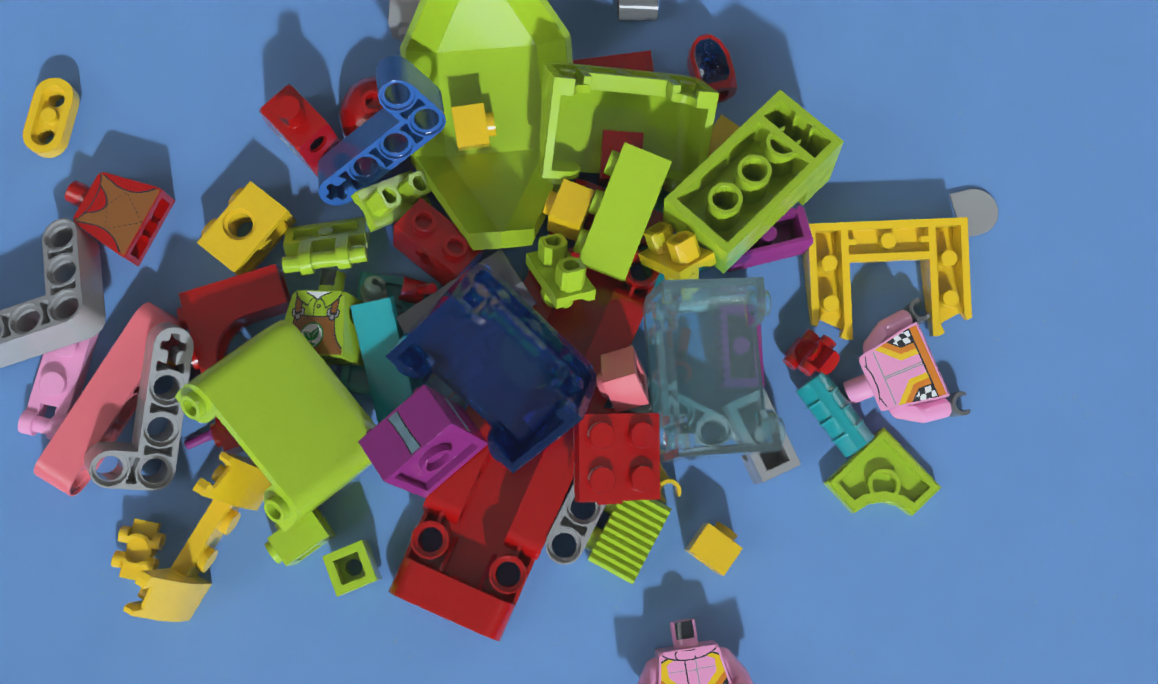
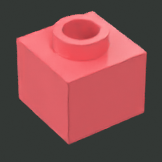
[596,346,649,413]

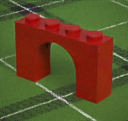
[177,264,291,454]

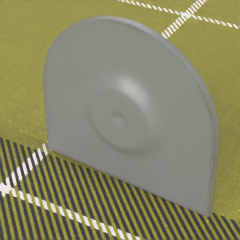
[949,189,998,237]

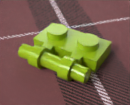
[282,217,370,275]

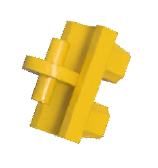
[638,221,717,293]

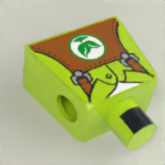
[284,269,364,366]

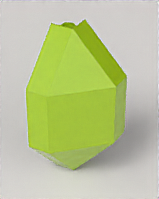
[400,0,573,250]

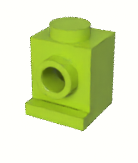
[264,507,337,566]

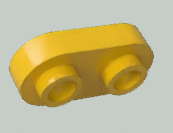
[22,78,80,158]

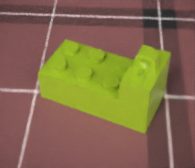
[663,90,844,274]

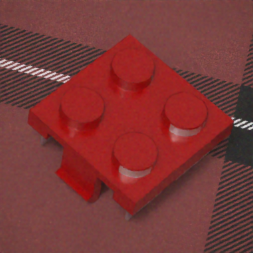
[573,408,660,505]

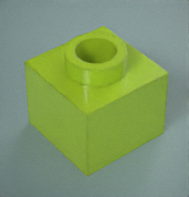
[322,540,382,597]

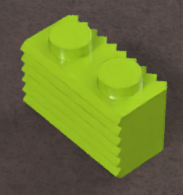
[585,500,672,585]

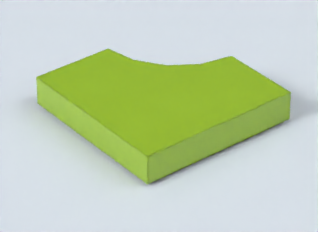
[823,427,942,516]

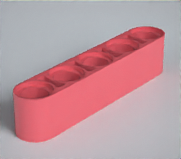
[34,302,182,497]

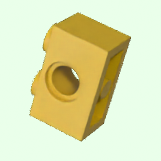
[197,181,296,275]

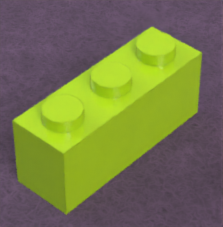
[573,142,672,281]

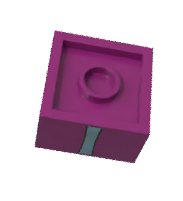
[358,384,489,498]

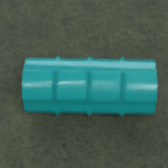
[795,373,875,457]

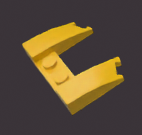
[802,217,972,340]
[123,451,272,622]

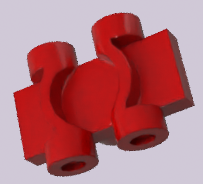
[782,329,840,376]

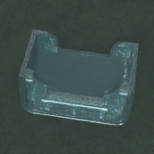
[643,277,785,463]

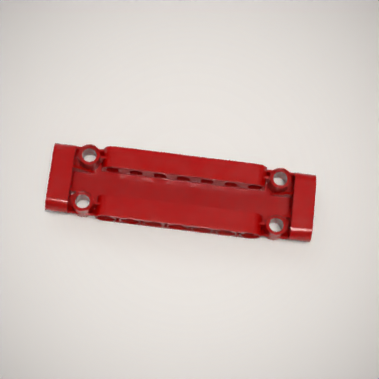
[388,179,676,641]

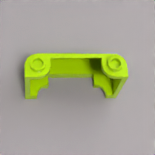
[539,62,719,193]
[174,320,376,533]

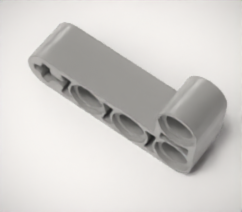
[84,322,194,491]

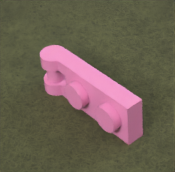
[18,333,99,440]

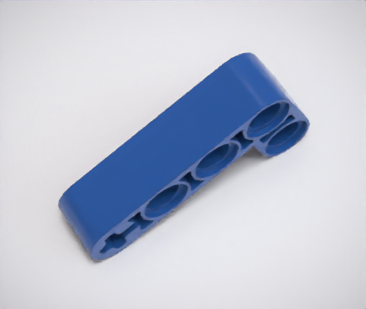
[317,55,446,206]

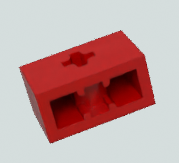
[393,198,484,286]

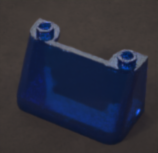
[385,263,597,473]

